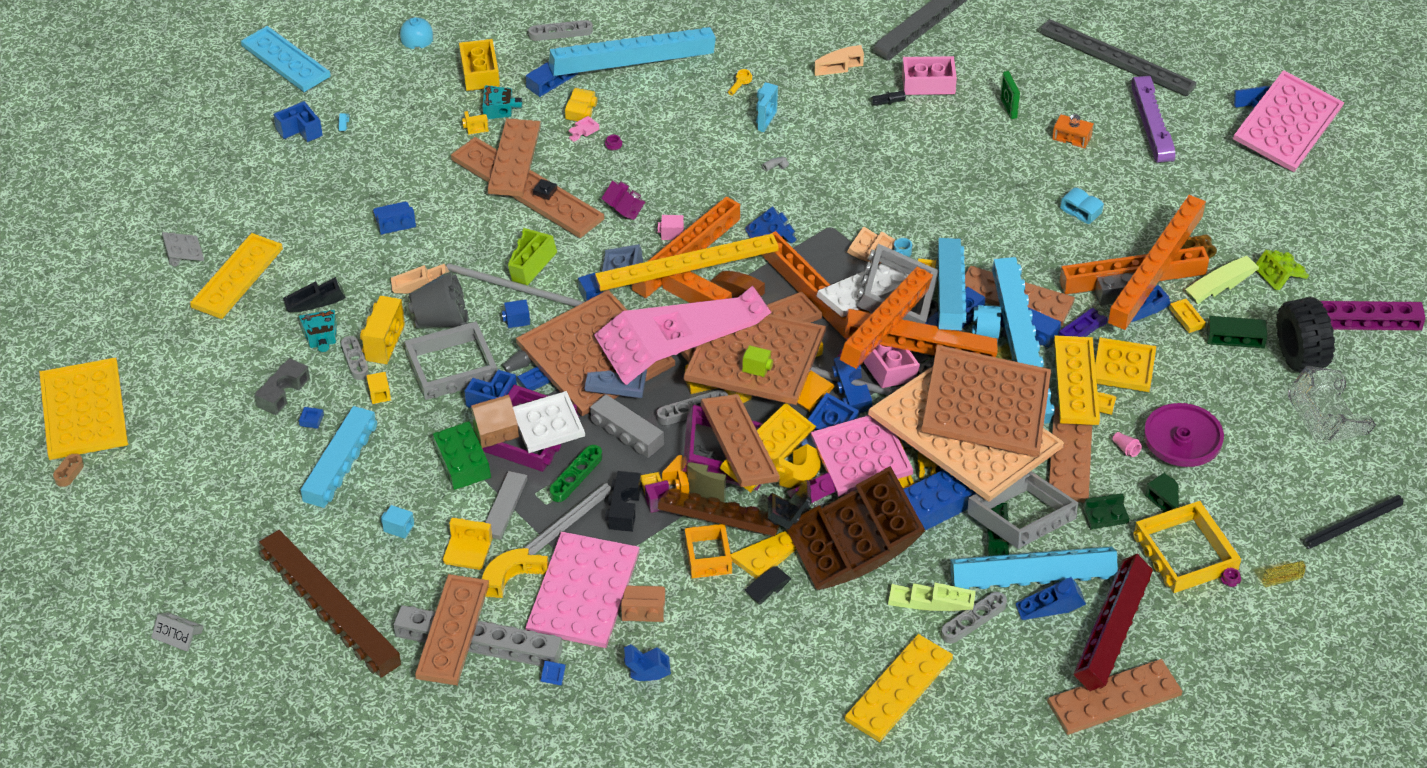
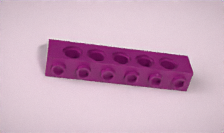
[1320,301,1426,331]

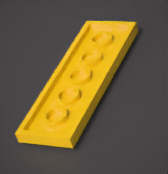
[190,233,283,319]
[1054,336,1100,425]
[720,403,816,493]
[845,634,953,742]

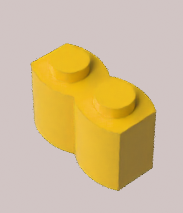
[565,88,597,121]

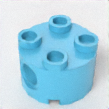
[972,305,1001,344]

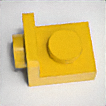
[462,111,489,135]

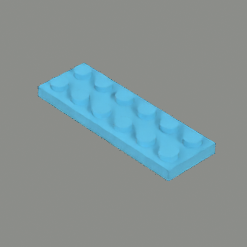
[241,26,331,92]

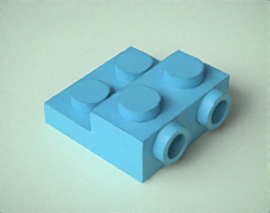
[756,82,778,132]

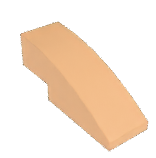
[814,45,864,76]
[391,264,449,294]

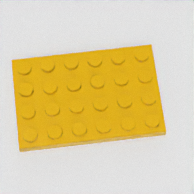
[39,357,128,460]

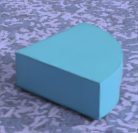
[339,113,350,131]

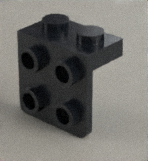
[768,480,812,530]

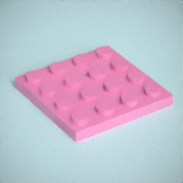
[811,415,913,497]

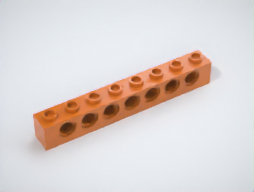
[632,196,740,298]
[840,266,933,369]

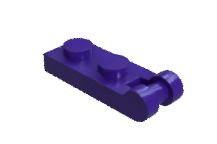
[1059,308,1108,337]

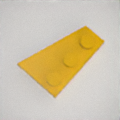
[731,531,796,579]

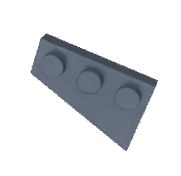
[585,369,647,398]

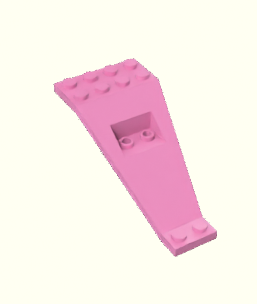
[594,286,771,385]

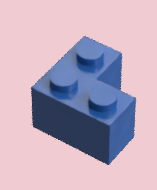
[273,101,323,142]
[465,370,517,408]

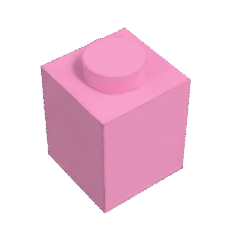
[658,215,684,240]

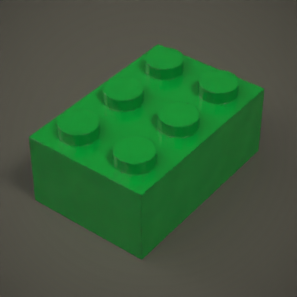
[433,421,491,490]

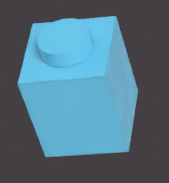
[381,505,414,539]

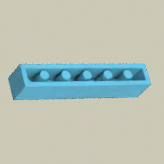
[301,406,377,508]

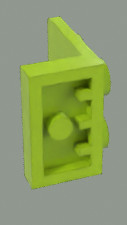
[1256,250,1309,290]

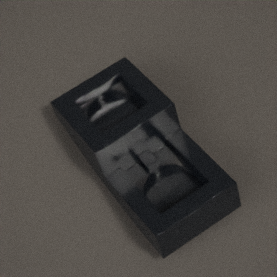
[745,566,791,605]

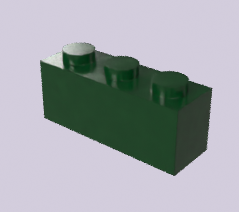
[1207,316,1267,349]

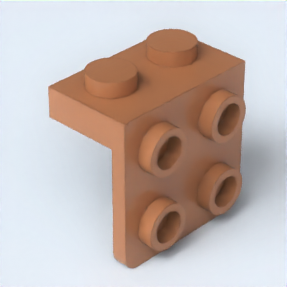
[621,586,665,622]

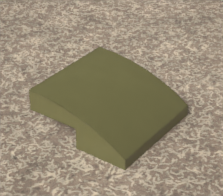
[688,462,726,502]

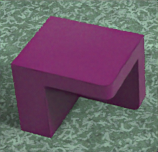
[645,480,669,513]

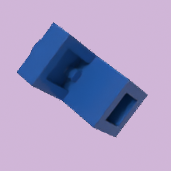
[624,644,671,681]

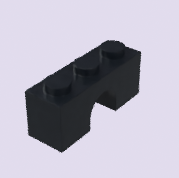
[605,471,642,532]

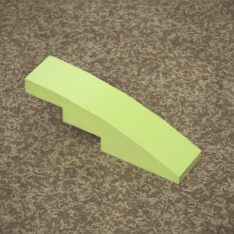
[1185,256,1259,304]
[888,583,976,611]

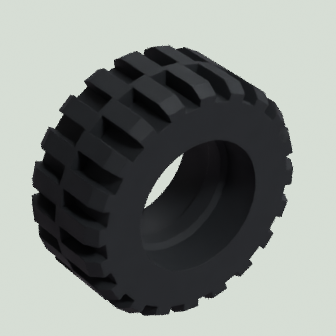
[1276,297,1335,373]

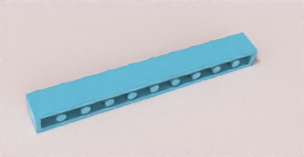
[549,27,716,76]
[992,257,1055,424]

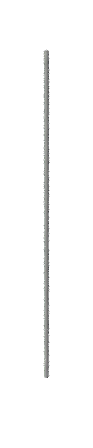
[447,263,890,396]

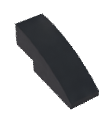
[283,277,346,312]

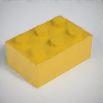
[459,39,500,91]
[360,296,405,365]

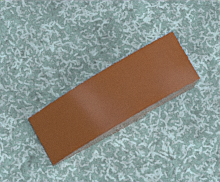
[711,271,765,298]

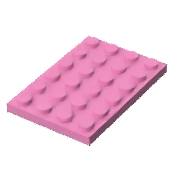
[1233,70,1344,172]
[526,532,640,648]

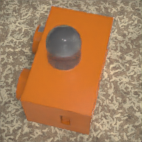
[1052,113,1094,149]

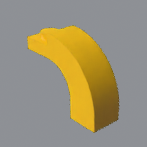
[772,444,821,488]
[482,548,549,598]

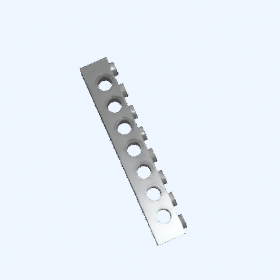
[394,605,563,667]

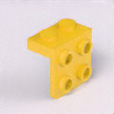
[443,518,493,570]

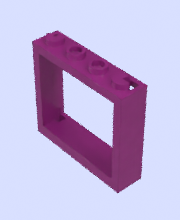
[482,385,579,472]
[683,405,763,491]

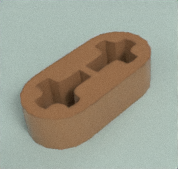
[53,454,84,487]

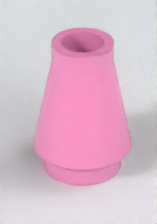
[1112,432,1142,457]

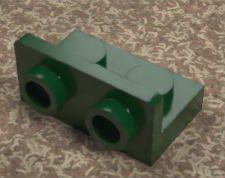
[1083,493,1130,530]

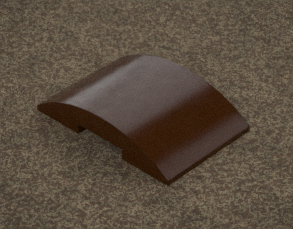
[787,466,925,590]

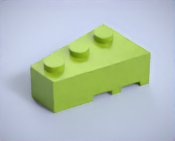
[508,228,557,286]

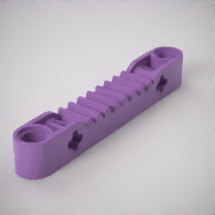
[1131,76,1175,163]

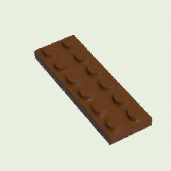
[657,488,781,536]

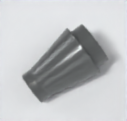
[502,350,532,373]

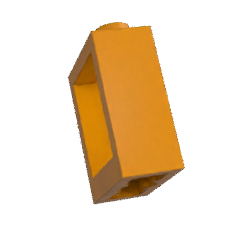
[685,524,732,578]

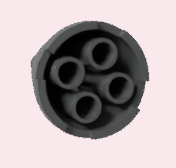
[408,271,469,329]

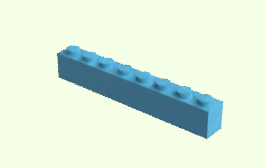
[938,238,966,330]
[950,546,1118,590]

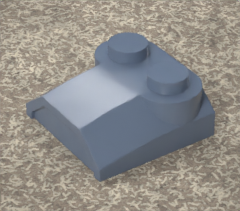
[602,244,643,272]

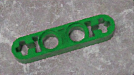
[549,445,602,502]

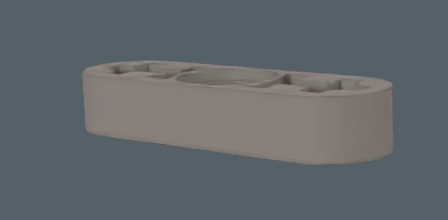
[341,336,369,380]

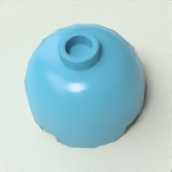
[400,17,433,49]

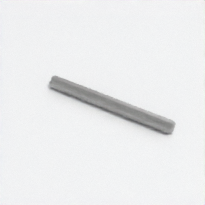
[524,483,612,555]

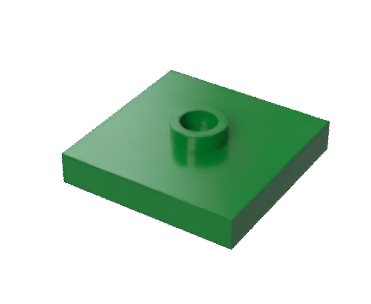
[1000,71,1020,119]

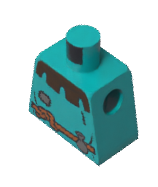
[483,86,522,119]
[299,309,337,352]

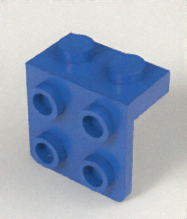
[373,202,416,235]
[745,206,797,243]

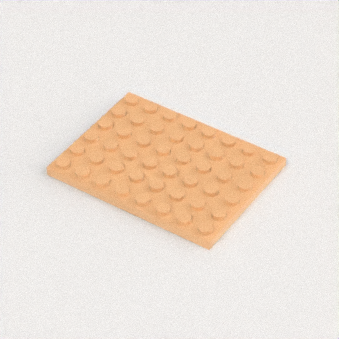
[868,366,1064,502]

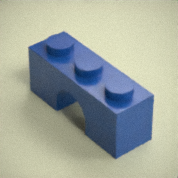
[831,357,873,413]

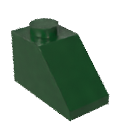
[1145,472,1179,512]

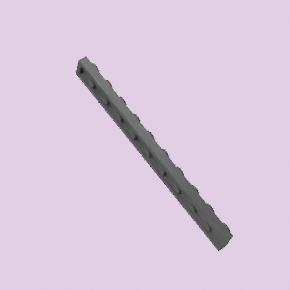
[1040,19,1197,96]

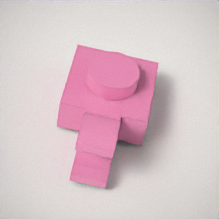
[569,116,599,142]

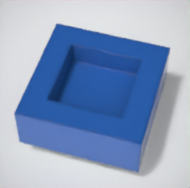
[299,407,324,429]
[541,660,566,686]

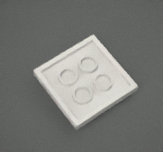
[513,391,585,453]

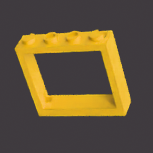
[1133,501,1241,593]

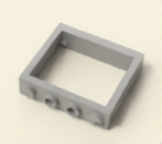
[857,244,939,324]
[404,321,497,400]
[967,471,1078,549]

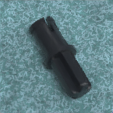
[871,90,906,106]

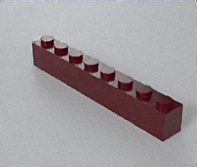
[1073,553,1153,691]

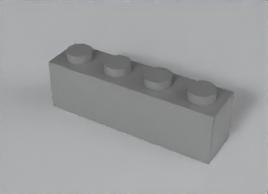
[590,394,664,458]

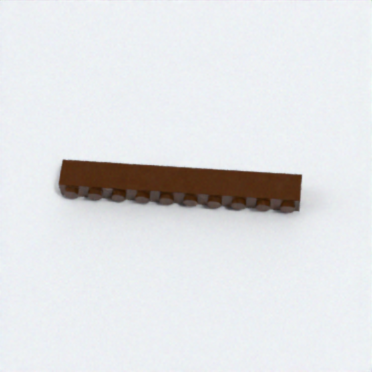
[259,529,401,678]

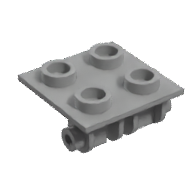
[162,232,204,266]

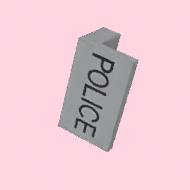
[151,612,204,651]

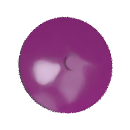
[1144,403,1224,467]

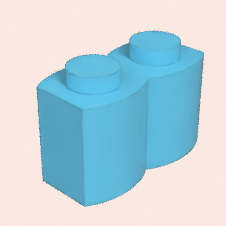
[1060,187,1104,224]

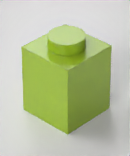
[742,345,773,377]

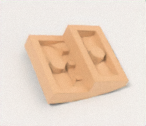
[847,227,896,264]

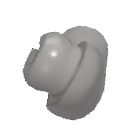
[762,156,789,172]

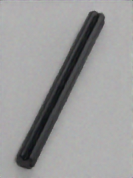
[1303,495,1404,549]

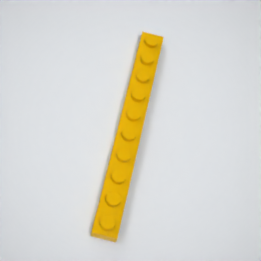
[595,233,778,291]

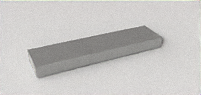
[485,471,528,540]

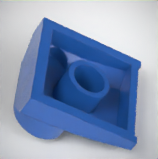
[808,393,860,431]

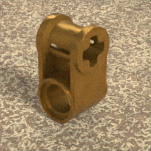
[1181,234,1217,258]

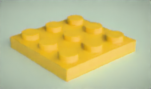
[1095,337,1156,392]

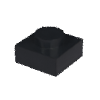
[533,179,557,200]

